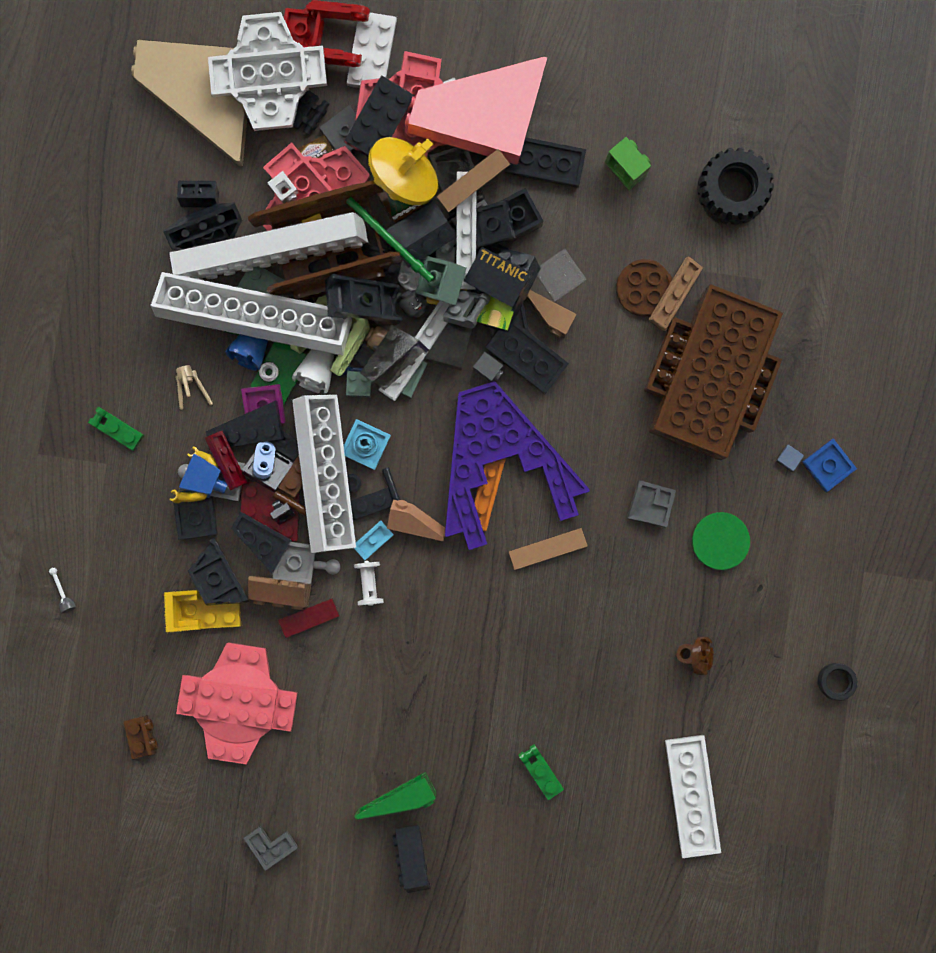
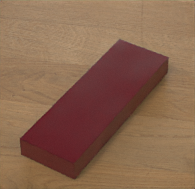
[205,431,248,490]
[278,598,340,638]

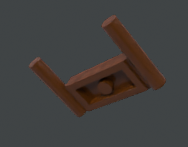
[273,456,307,516]

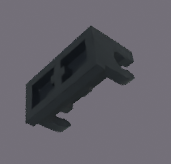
[177,181,219,208]

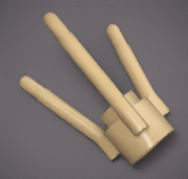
[176,365,213,410]

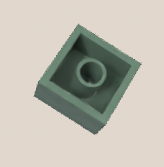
[415,256,467,305]

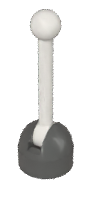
[49,568,76,613]

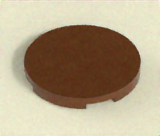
[616,259,672,316]

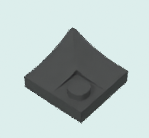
[626,480,676,528]

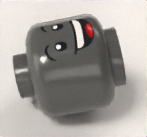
[399,289,427,318]

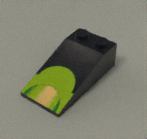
[477,248,541,332]

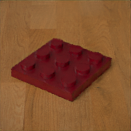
[241,482,300,541]

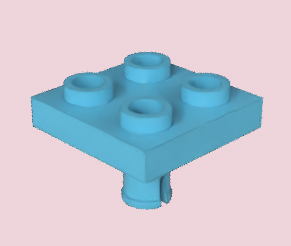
[344,419,391,470]

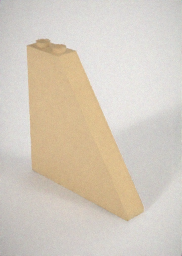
[132,40,248,166]

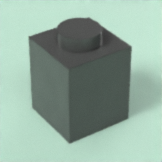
[473,352,503,383]

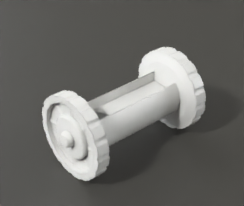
[354,561,383,606]

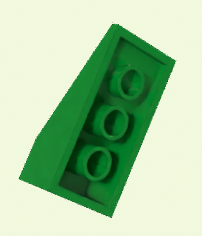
[355,772,437,820]

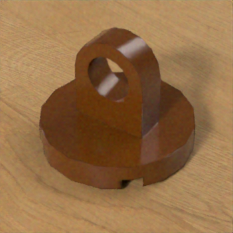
[677,637,714,676]

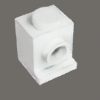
[268,171,299,204]

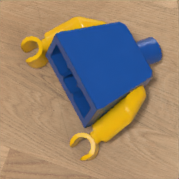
[169,446,228,504]

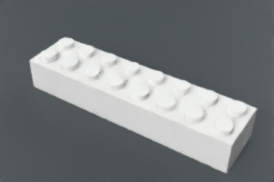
[292,395,356,553]

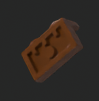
[123,715,158,759]

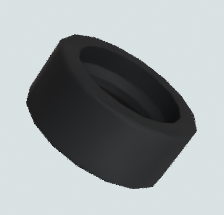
[818,663,858,701]

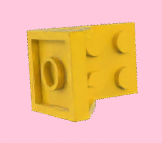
[164,590,241,632]

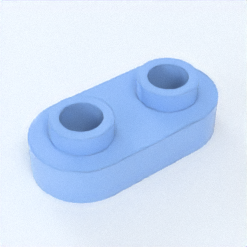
[253,441,275,479]

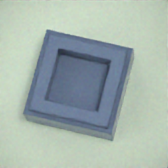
[776,445,804,471]

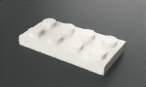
[347,13,397,88]

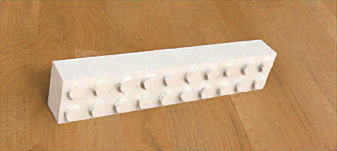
[170,212,368,280]
[151,272,352,355]

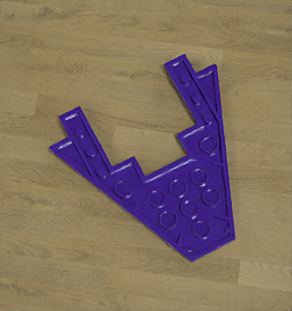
[445,381,590,550]

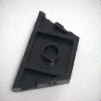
[188,538,249,605]

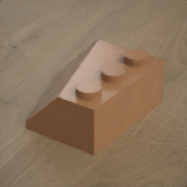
[248,576,311,610]

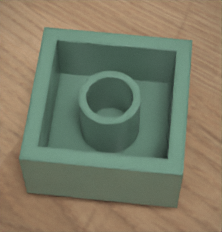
[346,371,372,398]

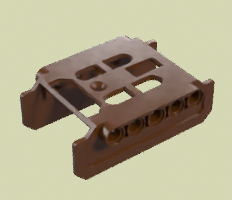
[248,181,402,301]

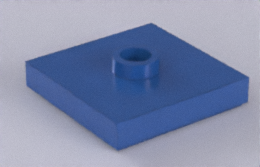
[802,439,857,492]

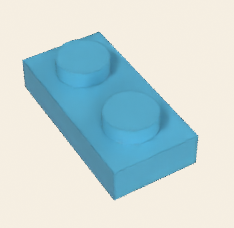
[354,521,394,560]

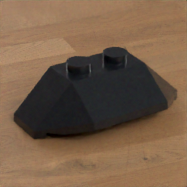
[163,202,243,251]

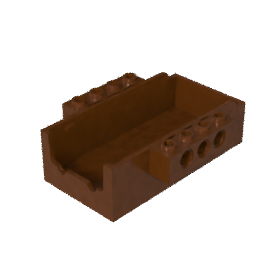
[644,284,783,461]

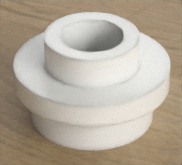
[259,362,279,382]

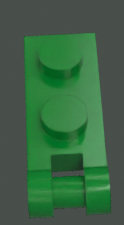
[88,406,144,451]
[518,744,564,800]

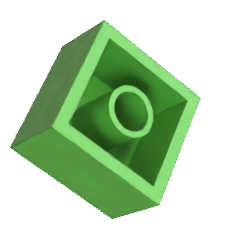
[605,137,651,190]

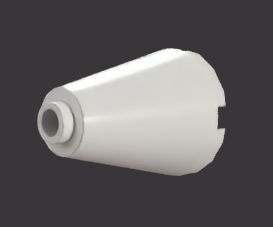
[292,349,335,393]

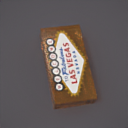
[297,135,333,158]

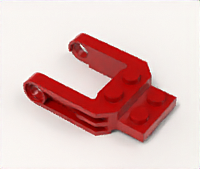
[284,0,370,67]

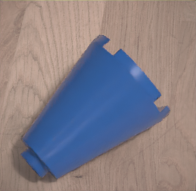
[225,334,268,371]

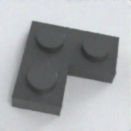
[243,826,298,871]

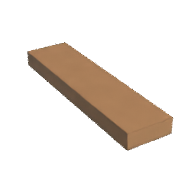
[437,149,510,213]
[649,257,703,331]
[509,528,587,570]

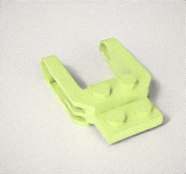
[291,295,370,376]

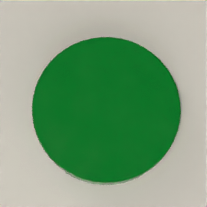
[692,512,750,570]

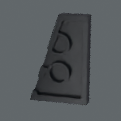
[231,512,292,574]

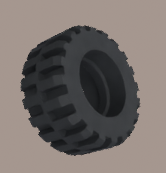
[697,147,774,225]

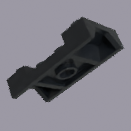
[325,274,403,326]

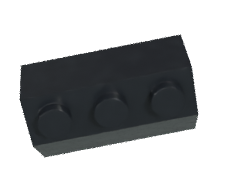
[385,199,457,268]

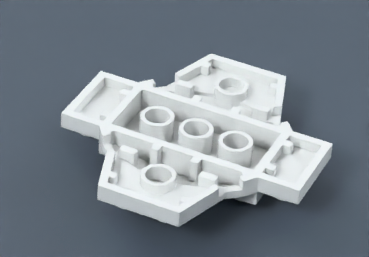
[208,12,327,131]

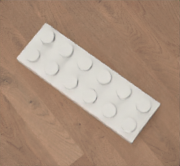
[665,735,721,858]

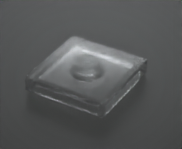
[537,249,587,302]

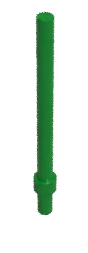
[346,197,434,283]

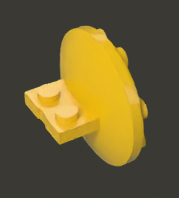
[368,137,438,205]

